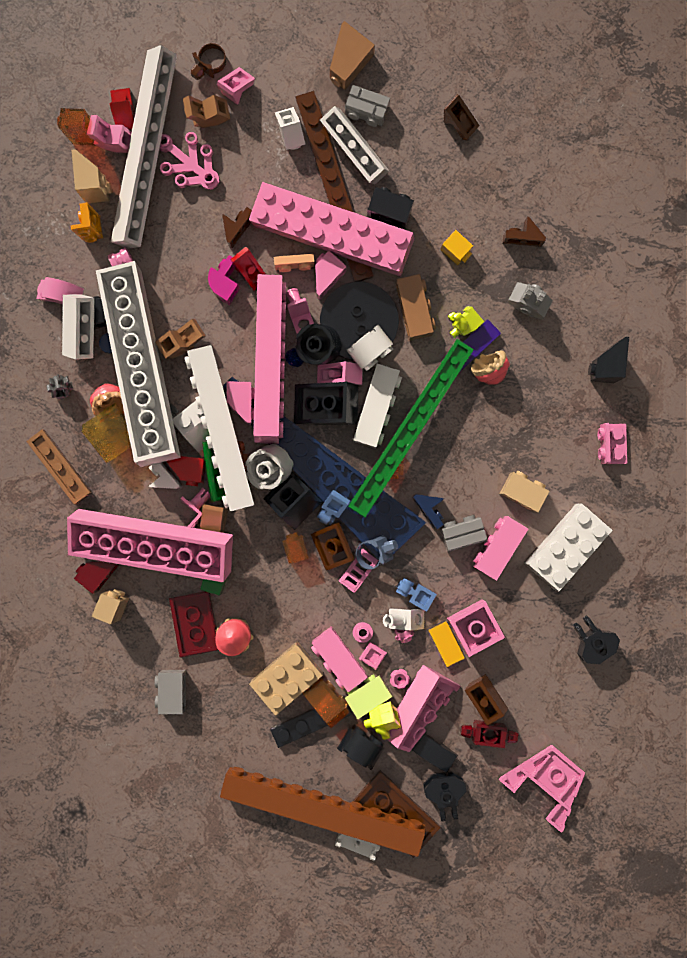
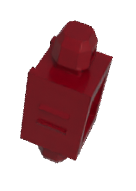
[460,720,519,748]

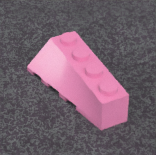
[387,665,461,752]

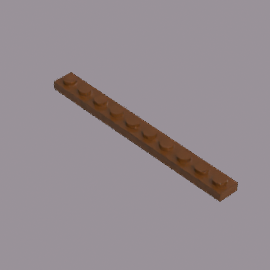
[295,91,374,282]

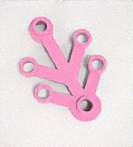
[159,132,219,190]

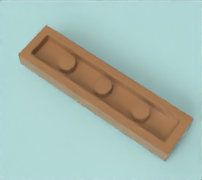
[26,429,92,505]

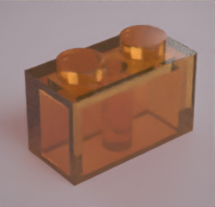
[57,108,95,145]
[302,678,349,728]

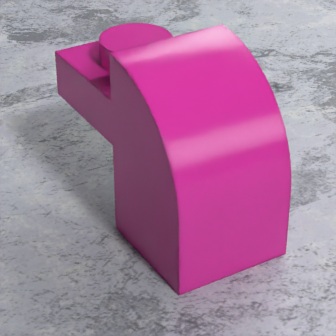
[208,255,240,305]

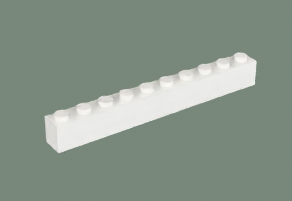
[111,45,177,249]

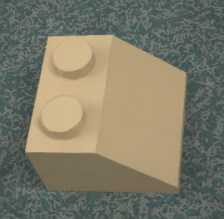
[72,150,112,203]

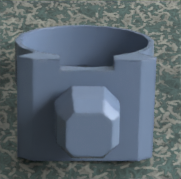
[356,535,398,570]

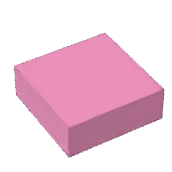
[359,642,387,670]

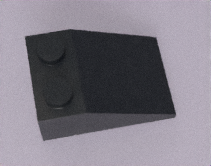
[294,382,359,425]

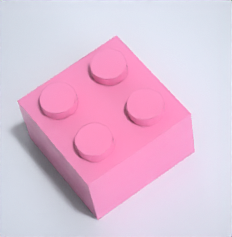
[447,599,505,657]

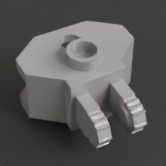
[507,282,553,320]

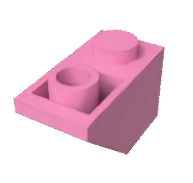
[227,381,255,425]

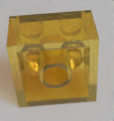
[81,403,131,463]

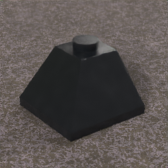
[588,337,629,384]

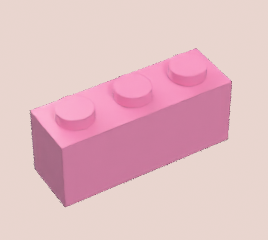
[473,516,528,581]
[311,626,368,692]

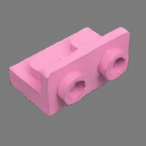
[597,423,627,464]

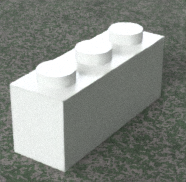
[62,294,94,359]

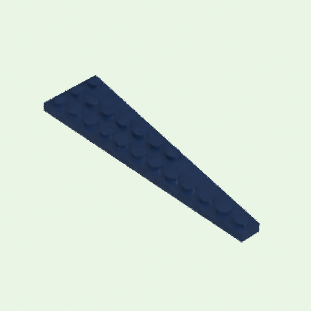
[223,377,426,560]

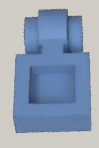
[317,490,350,525]
[396,578,437,612]

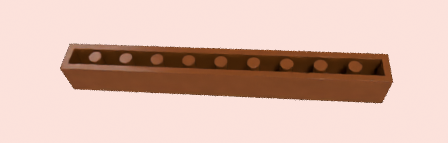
[220,767,425,857]

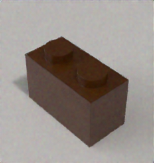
[464,674,508,726]

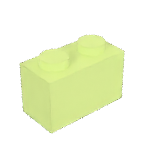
[345,674,393,719]

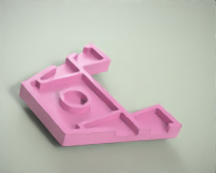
[499,745,585,833]

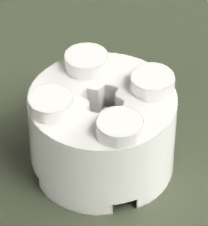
[347,325,393,371]
[245,444,293,490]

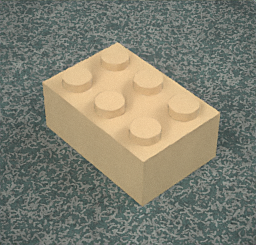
[249,641,323,716]

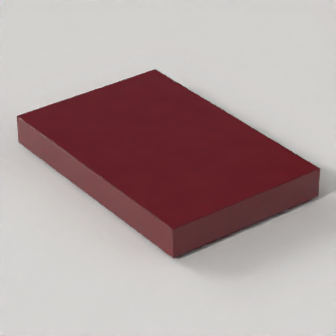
[169,591,218,658]

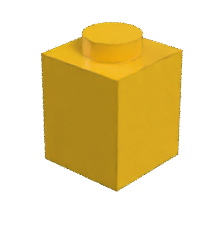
[440,230,473,265]

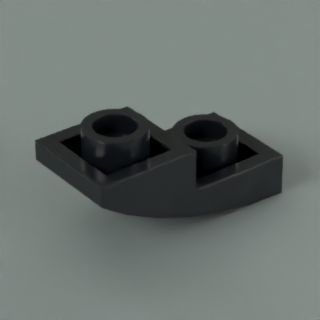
[412,733,458,773]

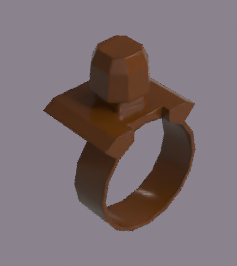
[191,43,226,80]

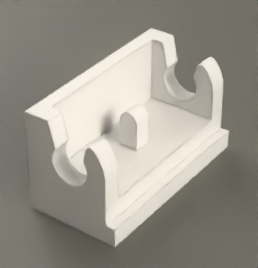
[335,833,380,861]

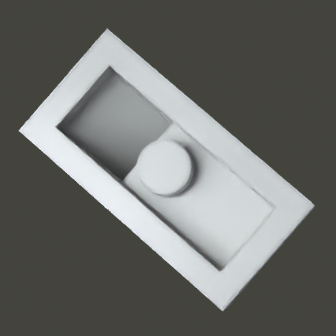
[149,462,183,489]

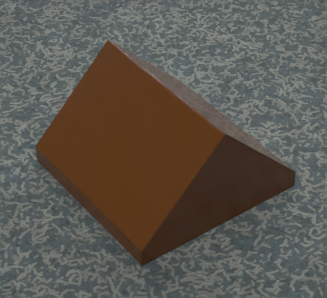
[311,522,355,571]

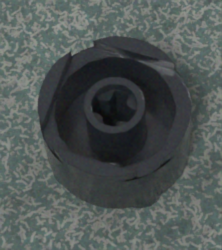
[295,324,342,365]
[337,724,384,770]

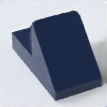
[412,495,444,529]

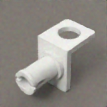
[383,608,424,631]

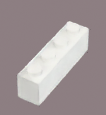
[320,106,389,185]
[353,364,402,449]

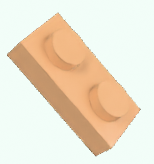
[274,254,315,272]

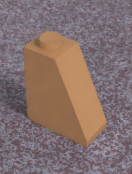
[330,21,375,90]
[200,504,229,533]

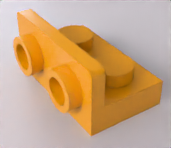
[71,202,103,243]

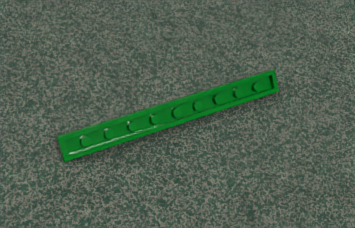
[348,339,474,518]

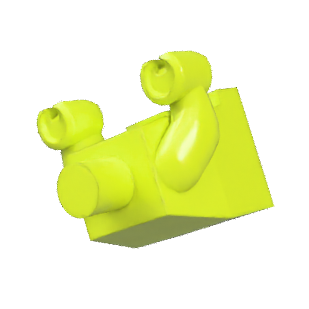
[448,306,484,339]
[364,702,401,740]

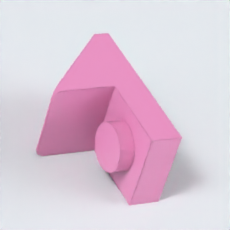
[217,67,255,105]

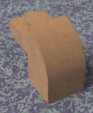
[183,95,230,128]
[155,319,206,359]

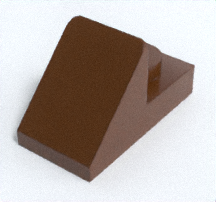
[443,94,480,140]
[222,207,252,248]
[502,216,546,247]

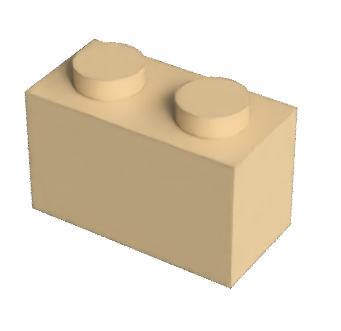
[499,471,549,513]
[92,589,129,624]

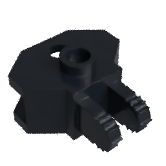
[573,615,620,664]
[423,771,467,822]

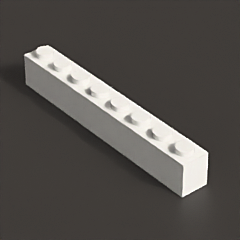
[185,345,254,511]

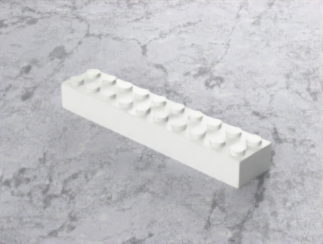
[96,261,181,467]

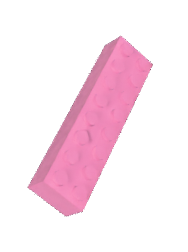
[249,182,415,277]
[254,274,286,444]
[67,509,233,582]

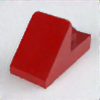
[109,88,135,130]
[230,247,266,291]

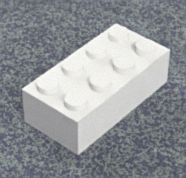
[524,503,612,591]

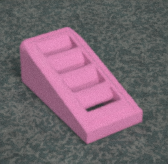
[339,549,379,593]

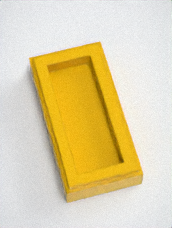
[428,621,465,667]

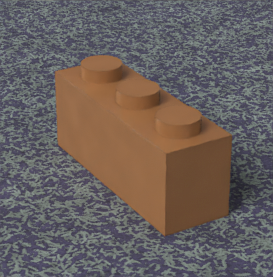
[396,274,436,341]

